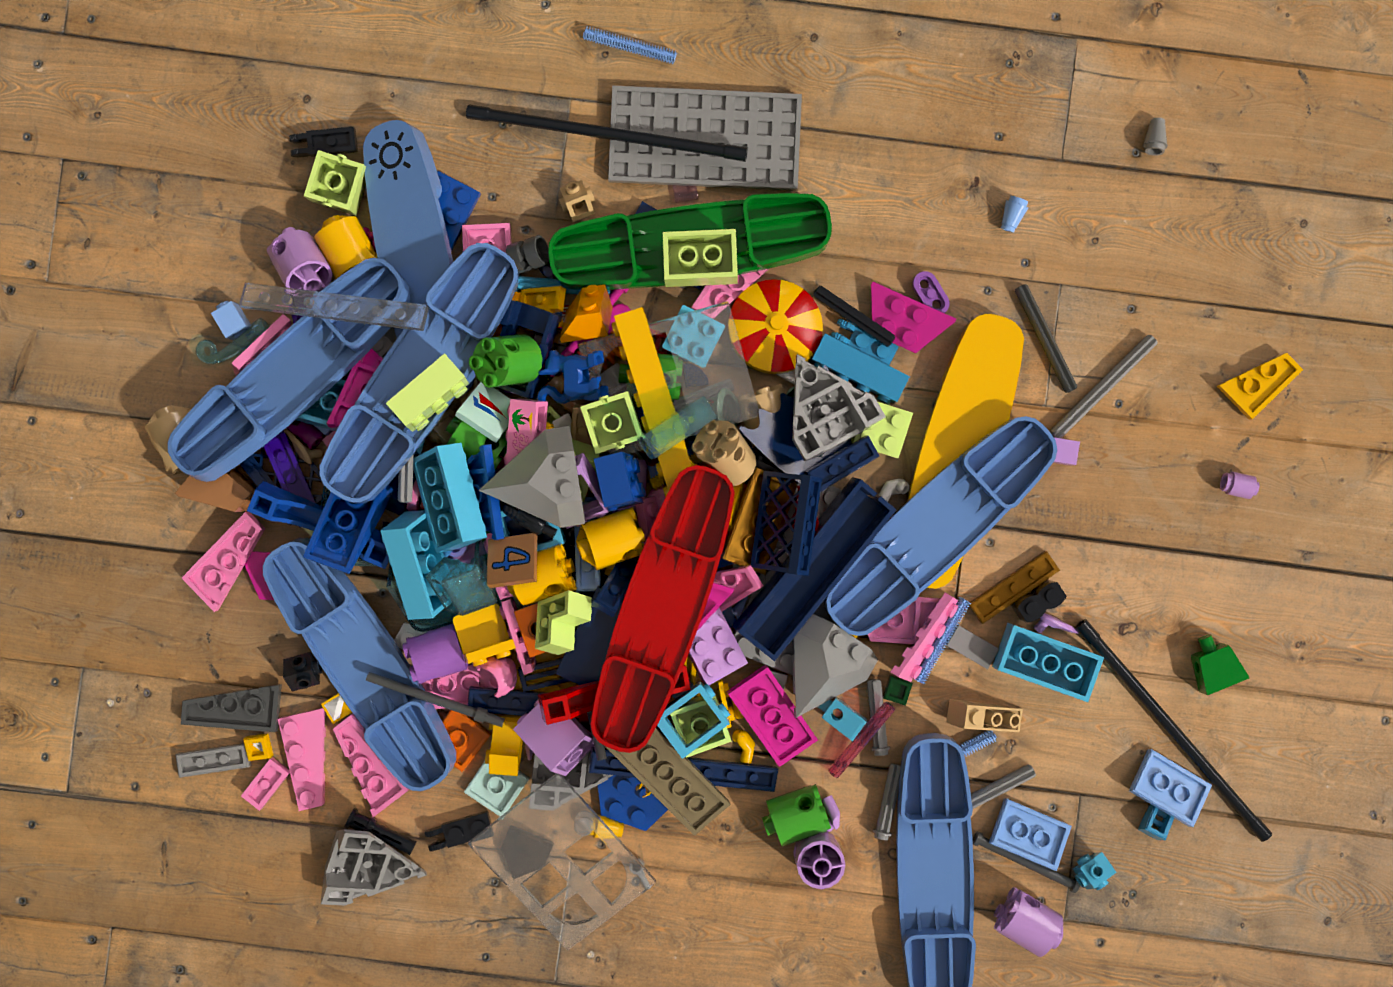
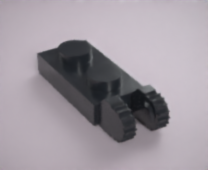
[289,126,358,158]
[424,811,494,851]

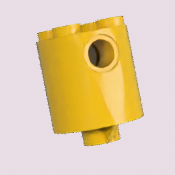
[314,215,377,279]
[576,507,645,570]
[507,544,577,606]

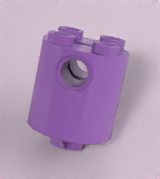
[402,624,468,684]

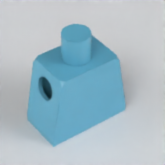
[818,697,867,742]

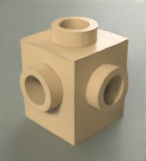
[559,180,595,222]

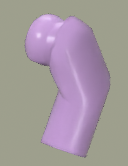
[821,795,840,832]

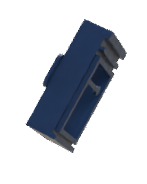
[498,300,563,399]

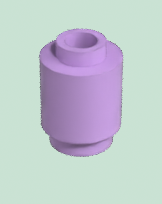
[1220,471,1259,499]

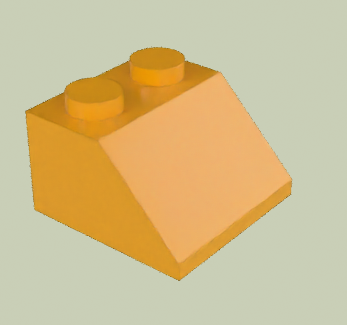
[560,285,613,343]

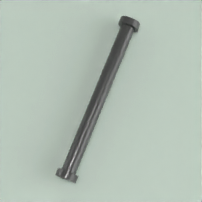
[973,831,1080,893]

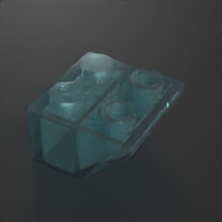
[425,557,497,616]

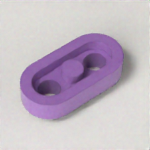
[912,271,949,313]

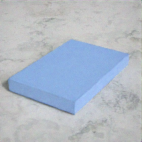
[1129,749,1212,827]
[989,798,1072,871]

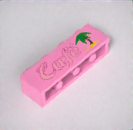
[504,399,548,466]

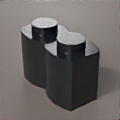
[1011,580,1067,622]

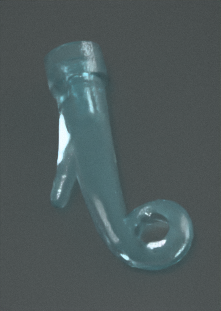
[196,317,270,364]

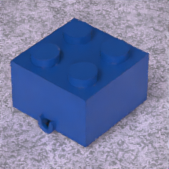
[594,452,645,512]

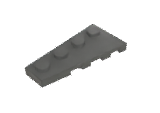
[180,684,282,732]

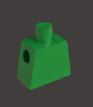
[1191,634,1249,695]

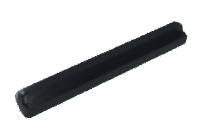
[813,286,895,347]

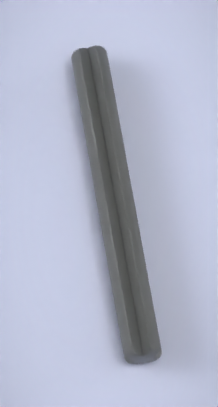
[1015,284,1077,393]

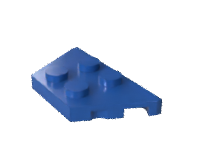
[467,444,504,540]
[598,775,668,831]

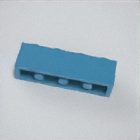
[810,334,910,405]

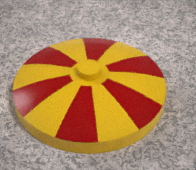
[728,279,823,374]

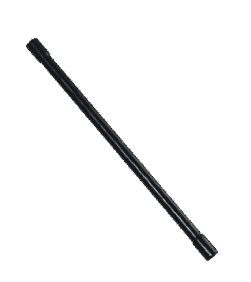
[466,104,748,162]
[1075,619,1272,842]

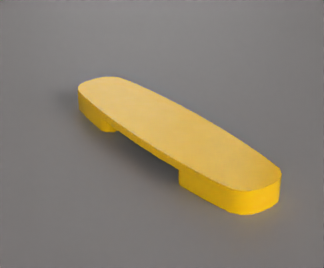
[906,314,1024,589]

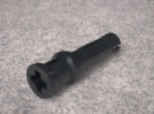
[344,808,417,855]

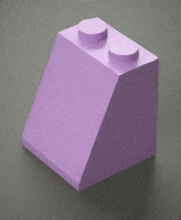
[513,700,594,776]

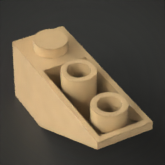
[946,699,1023,732]

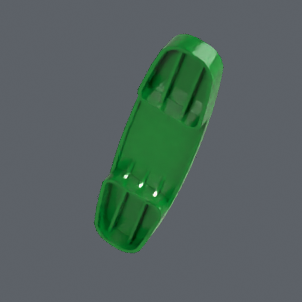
[548,193,832,290]

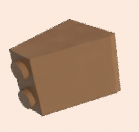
[175,468,257,512]

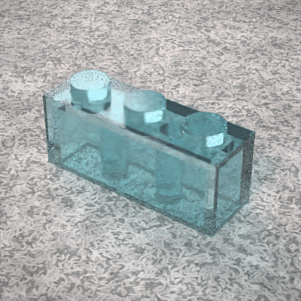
[637,396,717,459]

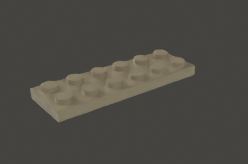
[605,727,731,836]

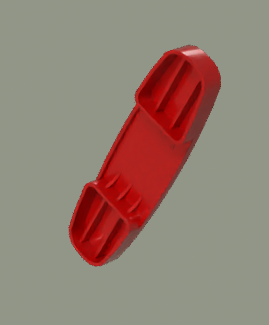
[590,465,735,753]

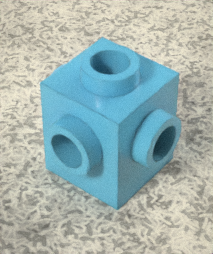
[1073,852,1117,890]

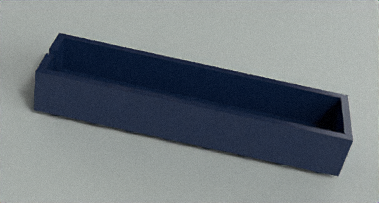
[732,477,896,662]

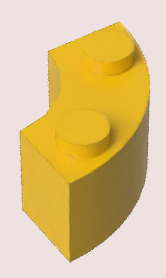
[485,714,523,776]

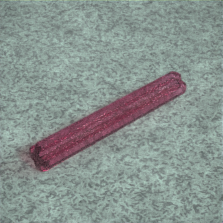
[828,701,895,778]

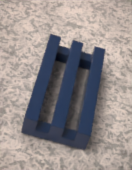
[518,658,570,692]

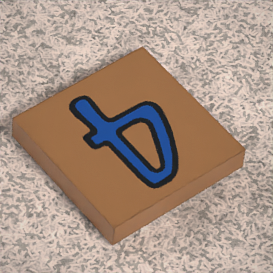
[487,533,537,588]

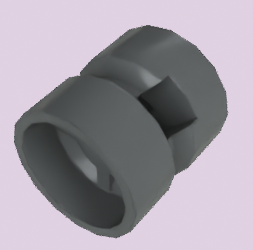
[506,235,550,274]

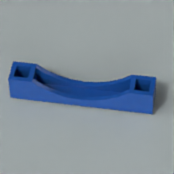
[247,481,389,569]

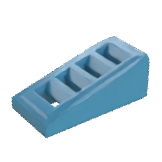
[1138,804,1174,840]

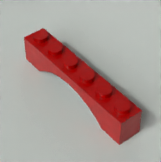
[538,665,691,725]

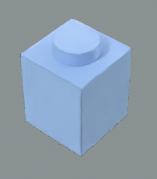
[211,301,253,340]

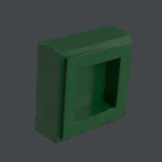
[883,675,913,706]

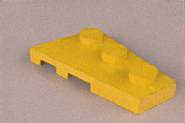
[1217,353,1303,420]

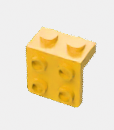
[452,604,516,667]

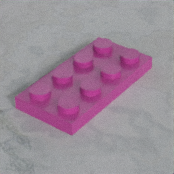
[727,664,818,767]

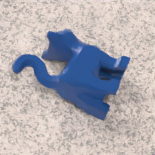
[537,350,609,404]

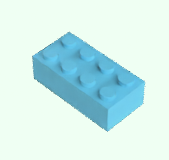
[413,443,487,553]
[380,510,456,620]
[992,622,1104,702]

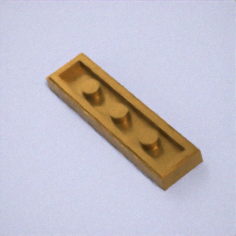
[968,551,1060,624]

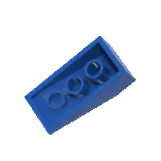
[303,484,393,574]

